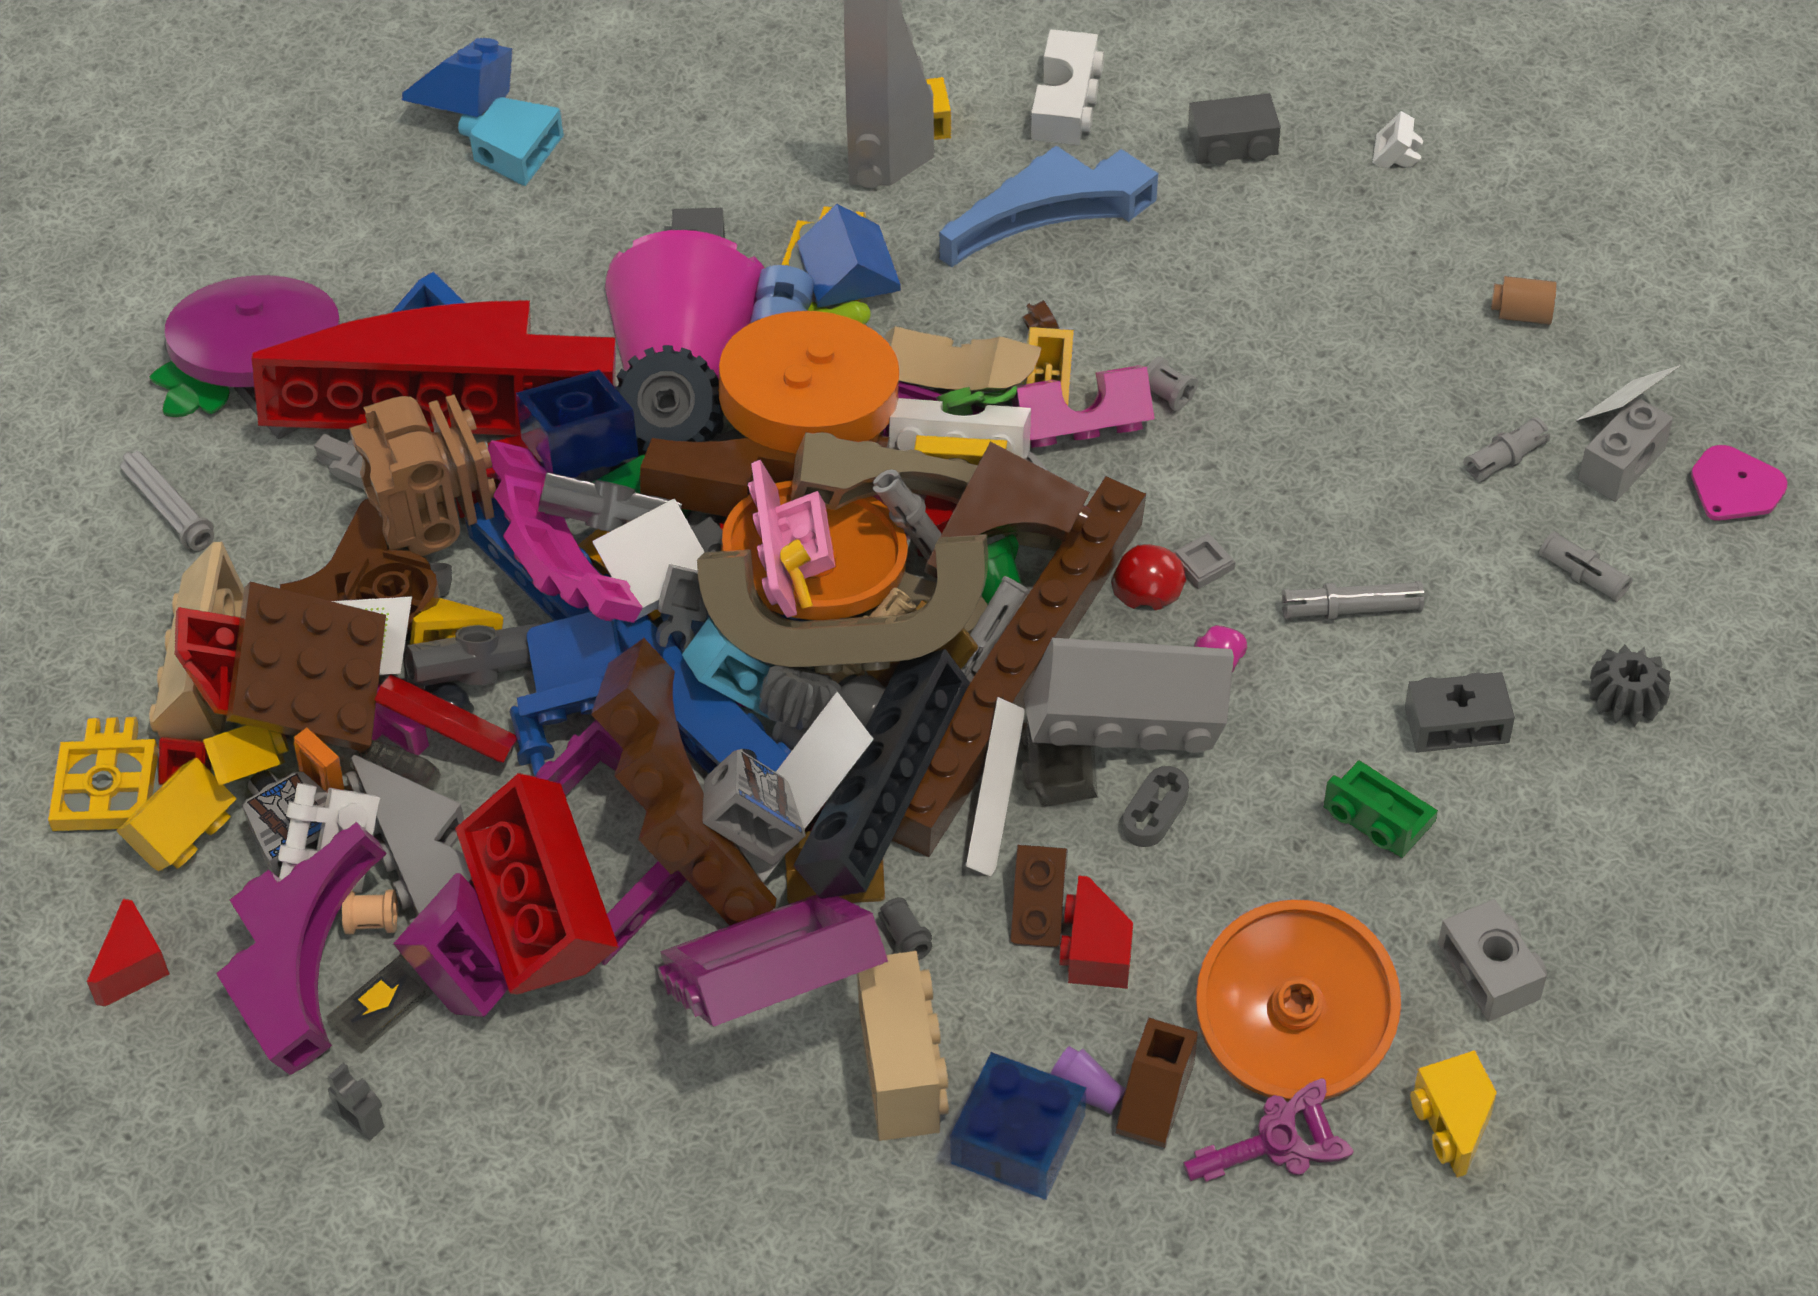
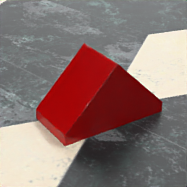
[87,899,170,1007]

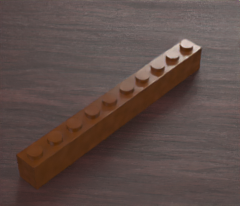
[892,476,1146,857]

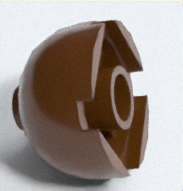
[345,550,440,641]

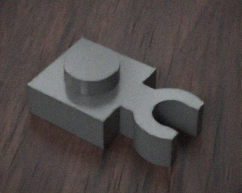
[656,564,708,651]
[327,1063,385,1141]

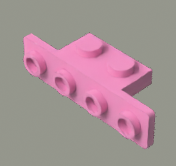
[748,460,835,618]

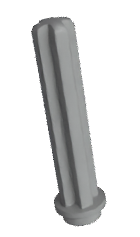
[120,451,214,551]

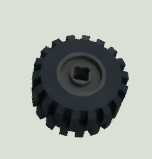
[611,345,724,456]

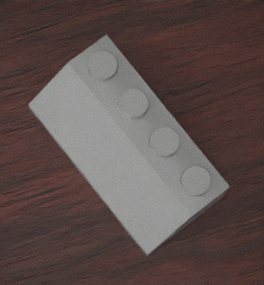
[1023,638,1234,753]

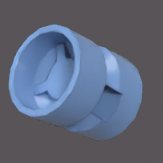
[750,265,814,324]

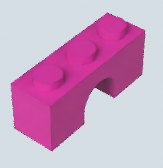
[1010,365,1155,448]

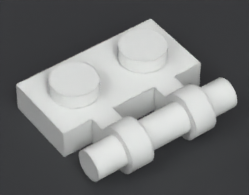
[278,783,380,893]

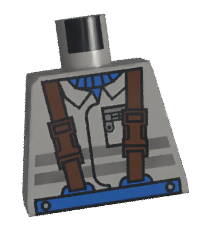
[702,749,806,866]
[242,770,327,877]

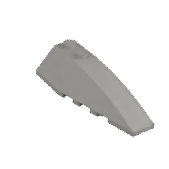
[844,0,934,188]

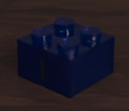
[516,369,638,478]
[950,1052,1087,1200]

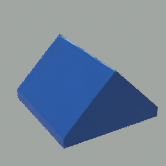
[797,204,901,308]

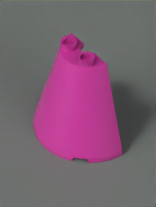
[605,230,765,380]

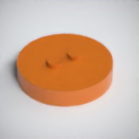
[719,311,899,454]

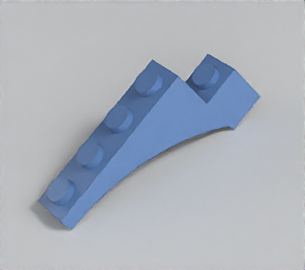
[939,146,1158,267]

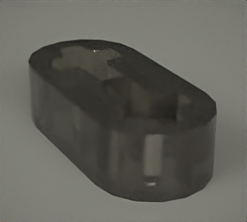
[350,739,441,791]

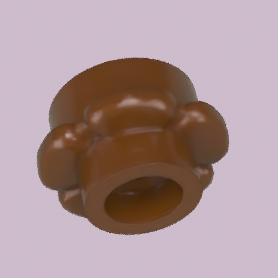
[1022,300,1059,330]

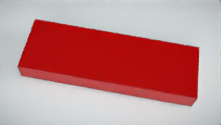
[374,674,517,763]

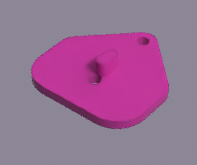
[1691,445,1787,521]

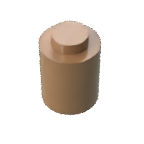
[1491,276,1557,325]

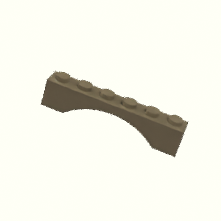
[791,432,1063,552]

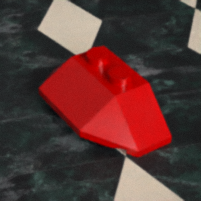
[174,607,240,715]

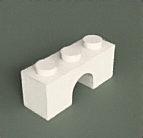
[1031,29,1104,145]
[889,398,1031,459]

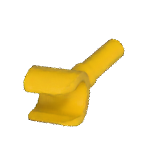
[780,539,813,609]

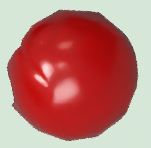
[1111,544,1186,610]

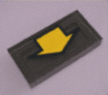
[326,954,434,1054]

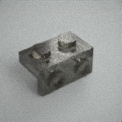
[1021,718,1098,807]

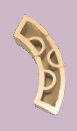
[885,326,1041,392]

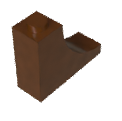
[924,441,1092,578]

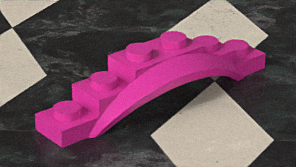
[487,440,643,623]

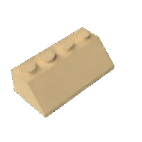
[149,542,244,741]

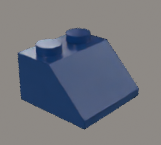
[402,38,512,117]

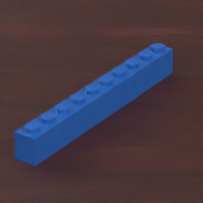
[465,498,791,774]

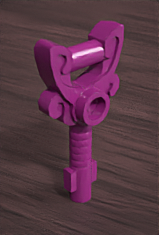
[1183,1078,1354,1182]

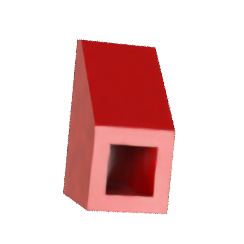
[1059,875,1133,989]

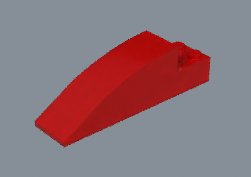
[251,300,616,438]

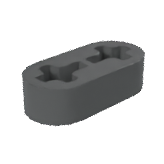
[1122,766,1189,847]

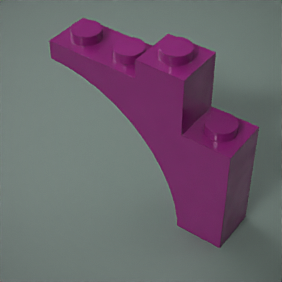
[216,822,387,1075]

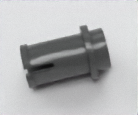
[878,897,932,960]

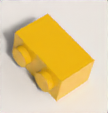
[116,757,237,872]

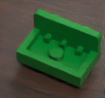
[1323,760,1438,858]

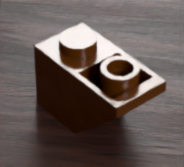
[1116,1017,1198,1148]

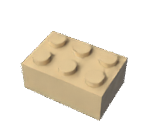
[857,951,949,1141]

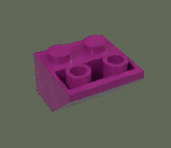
[393,873,508,1017]

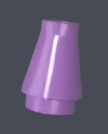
[1047,1046,1126,1115]

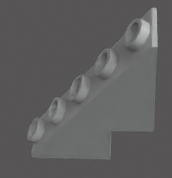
[346,755,476,924]

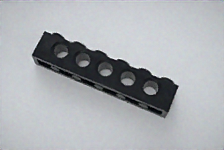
[793,649,970,899]

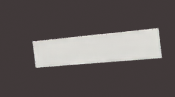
[966,697,1025,876]

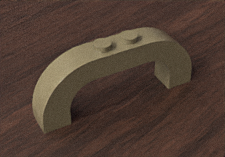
[697,534,988,673]

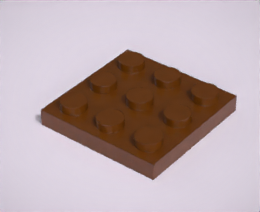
[226,581,386,752]

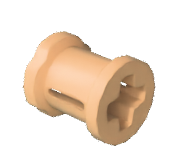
[342,889,398,934]

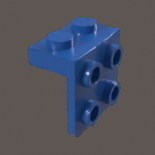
[517,611,621,725]

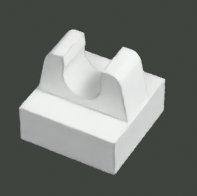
[1373,111,1423,168]

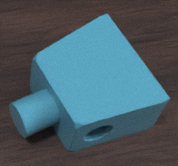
[458,97,564,186]

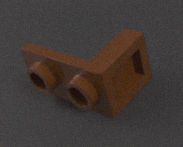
[1011,845,1068,947]

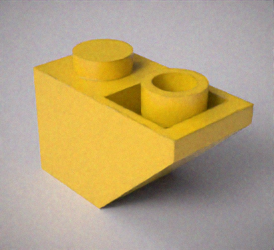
[1410,1050,1497,1178]

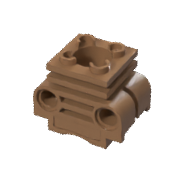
[349,395,497,556]

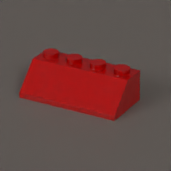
[455,773,619,995]

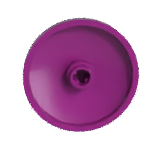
[164,275,340,387]

